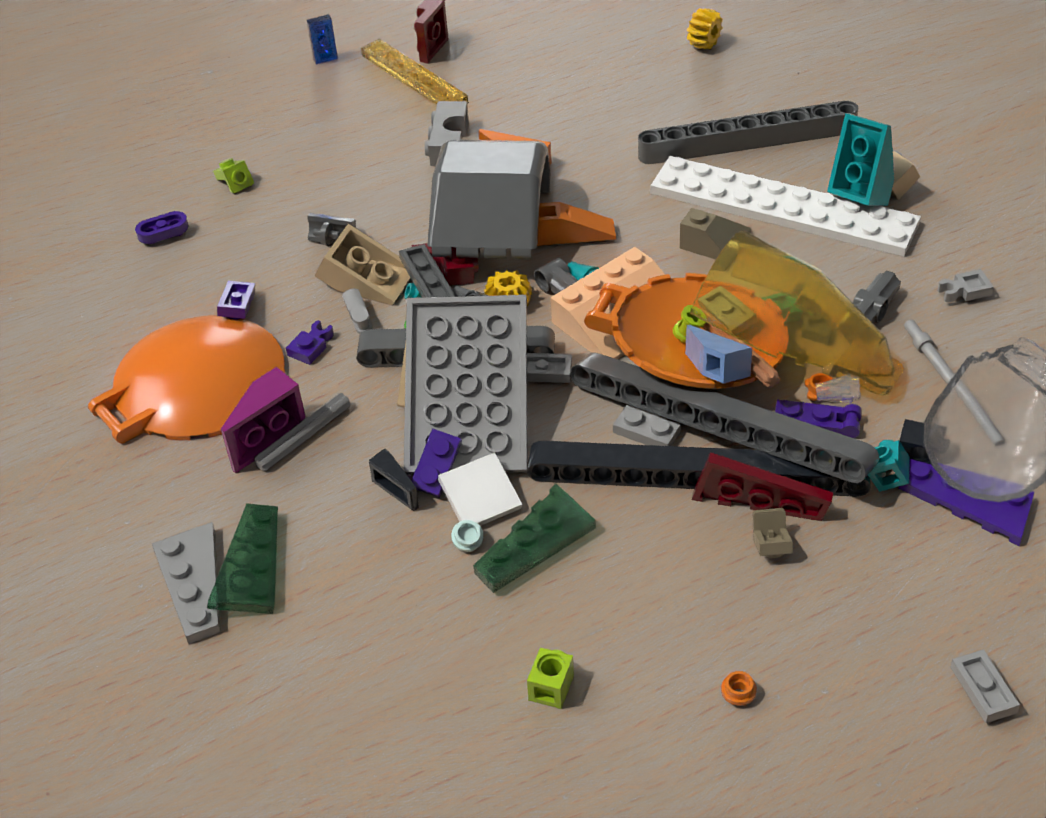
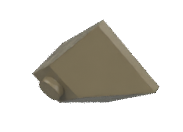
[679,208,751,264]

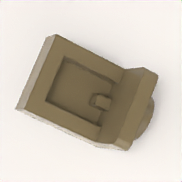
[752,508,793,558]

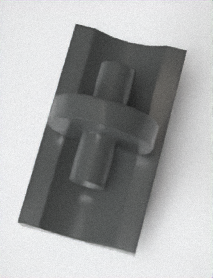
[307,213,356,246]

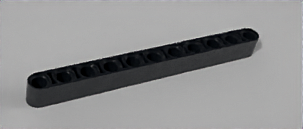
[527,441,871,497]

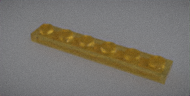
[361,39,469,105]

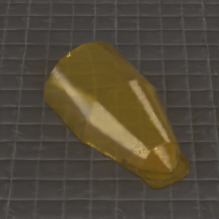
[690,230,904,396]

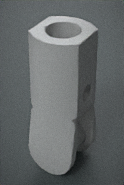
[342,289,372,334]

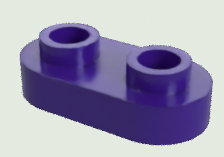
[135,211,189,244]

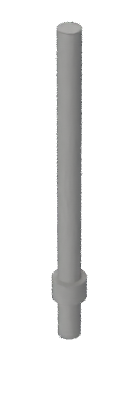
[904,319,1005,448]

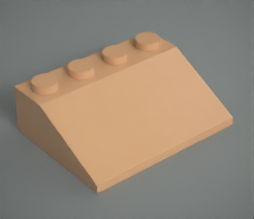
[550,247,665,360]

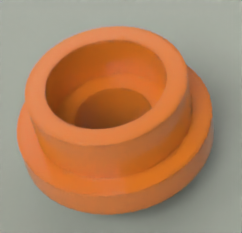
[721,671,757,706]

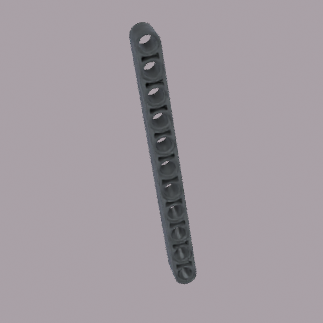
[570,352,879,483]

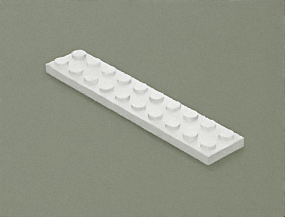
[650,156,921,257]

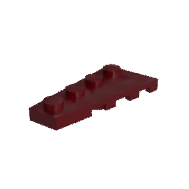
[691,452,833,521]

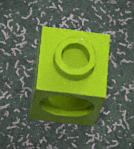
[527,647,574,709]

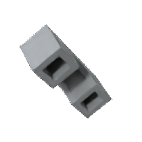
[425,101,469,166]

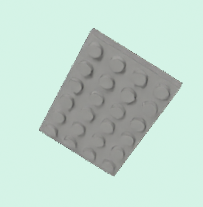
[404,295,528,475]

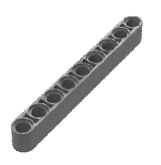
[638,101,859,164]

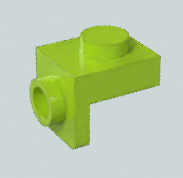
[213,158,254,193]

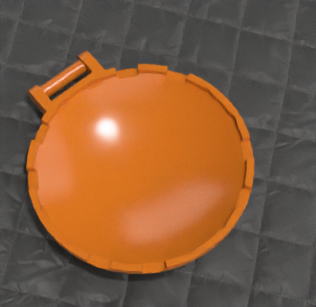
[584,273,788,389]
[88,315,285,444]

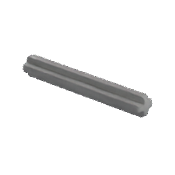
[254,393,350,471]

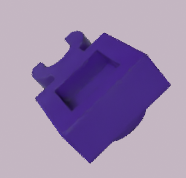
[286,320,334,365]

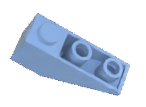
[685,325,752,384]

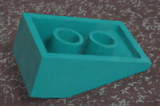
[827,113,895,206]

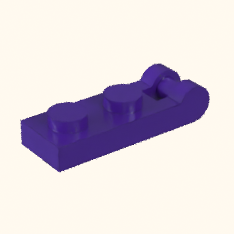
[775,399,862,438]

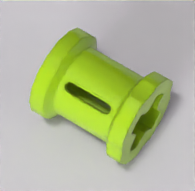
[673,305,707,343]

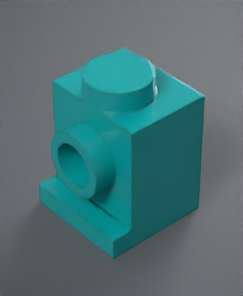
[868,440,910,492]

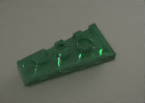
[473,483,596,593]
[207,503,278,614]

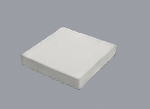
[438,452,522,526]

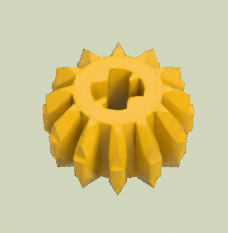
[687,8,723,49]
[484,269,532,306]

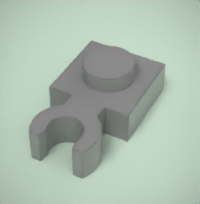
[937,269,994,302]

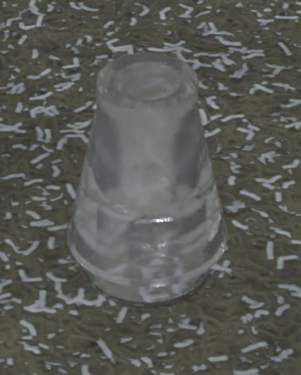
[815,374,861,404]

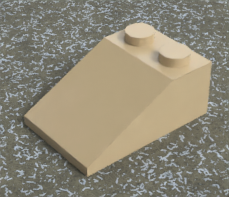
[314,224,410,305]

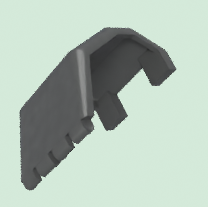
[427,140,551,259]

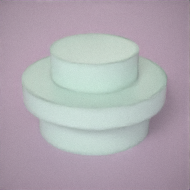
[451,520,483,552]

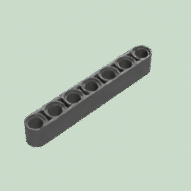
[356,326,555,368]

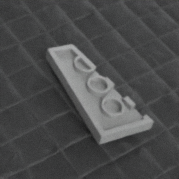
[152,522,221,644]

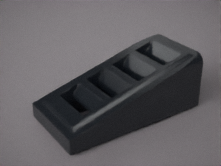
[369,448,419,511]

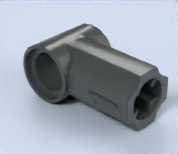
[534,258,578,294]

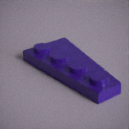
[898,459,1035,546]

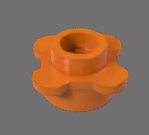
[805,373,837,401]

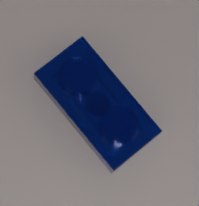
[307,14,338,64]

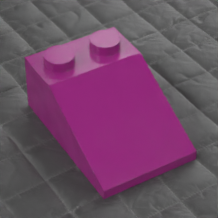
[221,367,306,473]

